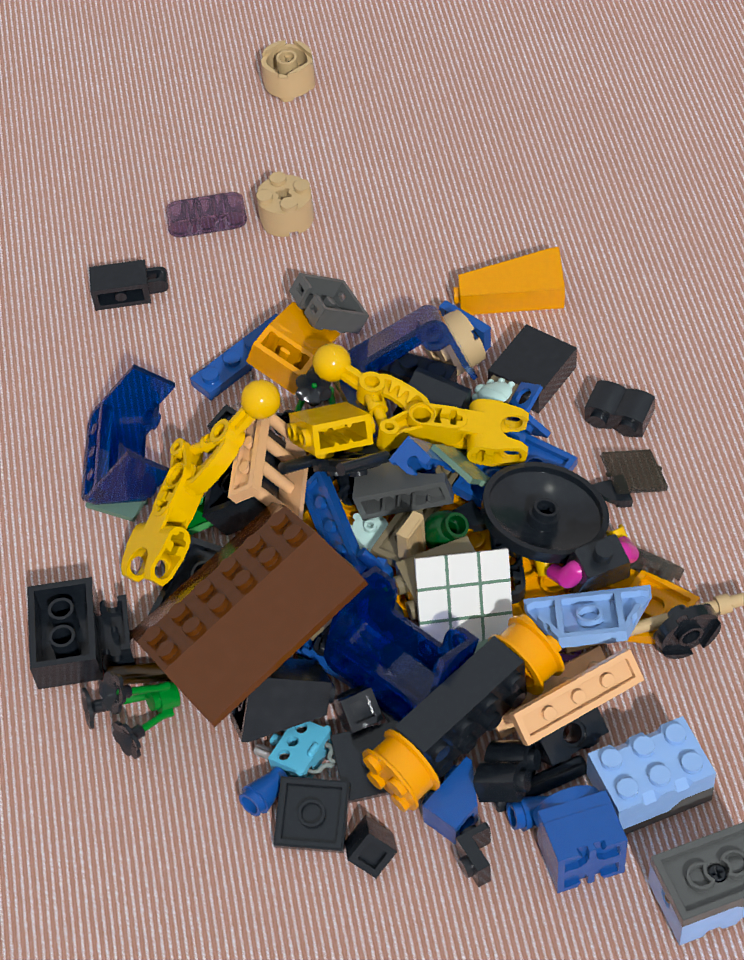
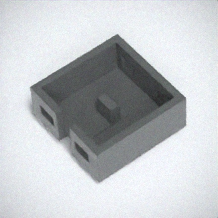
[289,273,369,334]

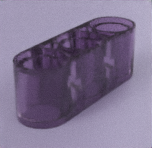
[166,192,247,238]

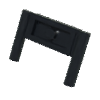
[278,450,390,477]

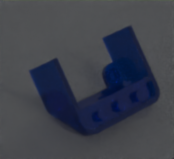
[339,305,478,438]
[81,364,175,505]

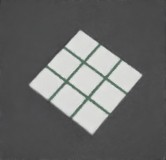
[414,548,513,654]

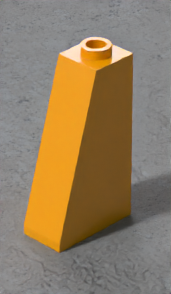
[453,247,565,315]

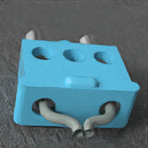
[253,721,336,778]

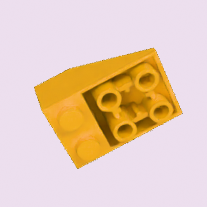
[246,302,340,395]

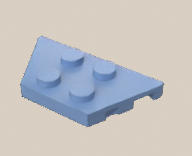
[523,585,652,648]

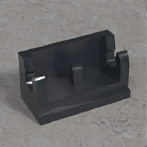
[99,594,136,673]

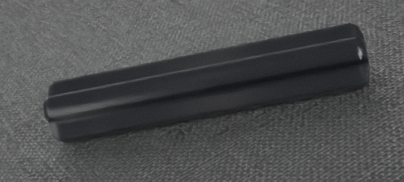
[492,755,587,812]

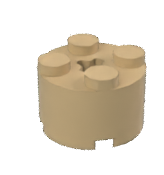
[261,40,315,102]
[256,171,314,237]
[420,310,486,377]

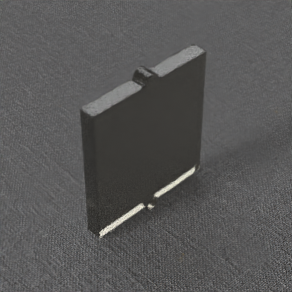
[600,449,668,494]

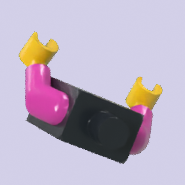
[534,524,639,594]

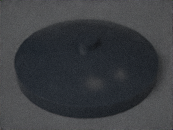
[481,462,609,564]

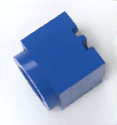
[533,785,628,893]

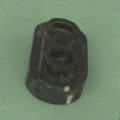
[630,548,685,582]

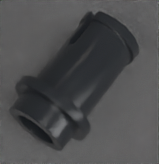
[335,474,355,506]

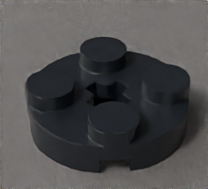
[653,603,721,659]

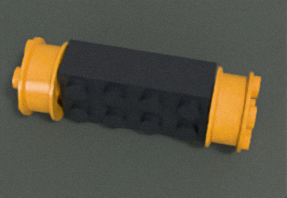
[362,614,565,812]

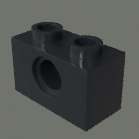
[534,707,609,766]

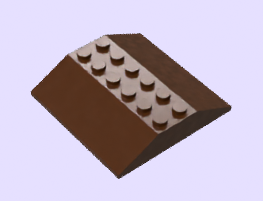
[131,502,368,728]

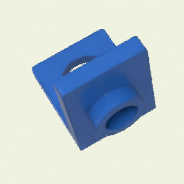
[509,382,551,438]

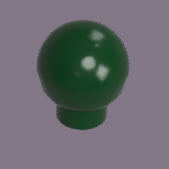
[424,510,469,549]

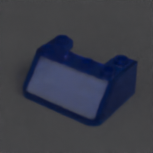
[324,566,479,721]

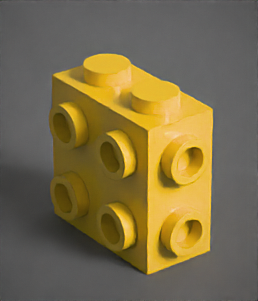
[287,402,375,459]

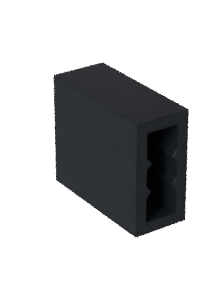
[488,324,577,414]

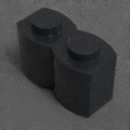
[585,380,655,437]
[473,740,541,802]

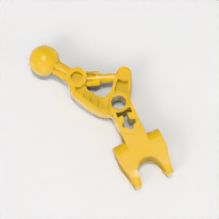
[312,343,529,467]
[121,379,280,587]

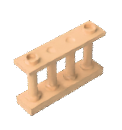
[228,405,310,519]
[495,645,644,746]

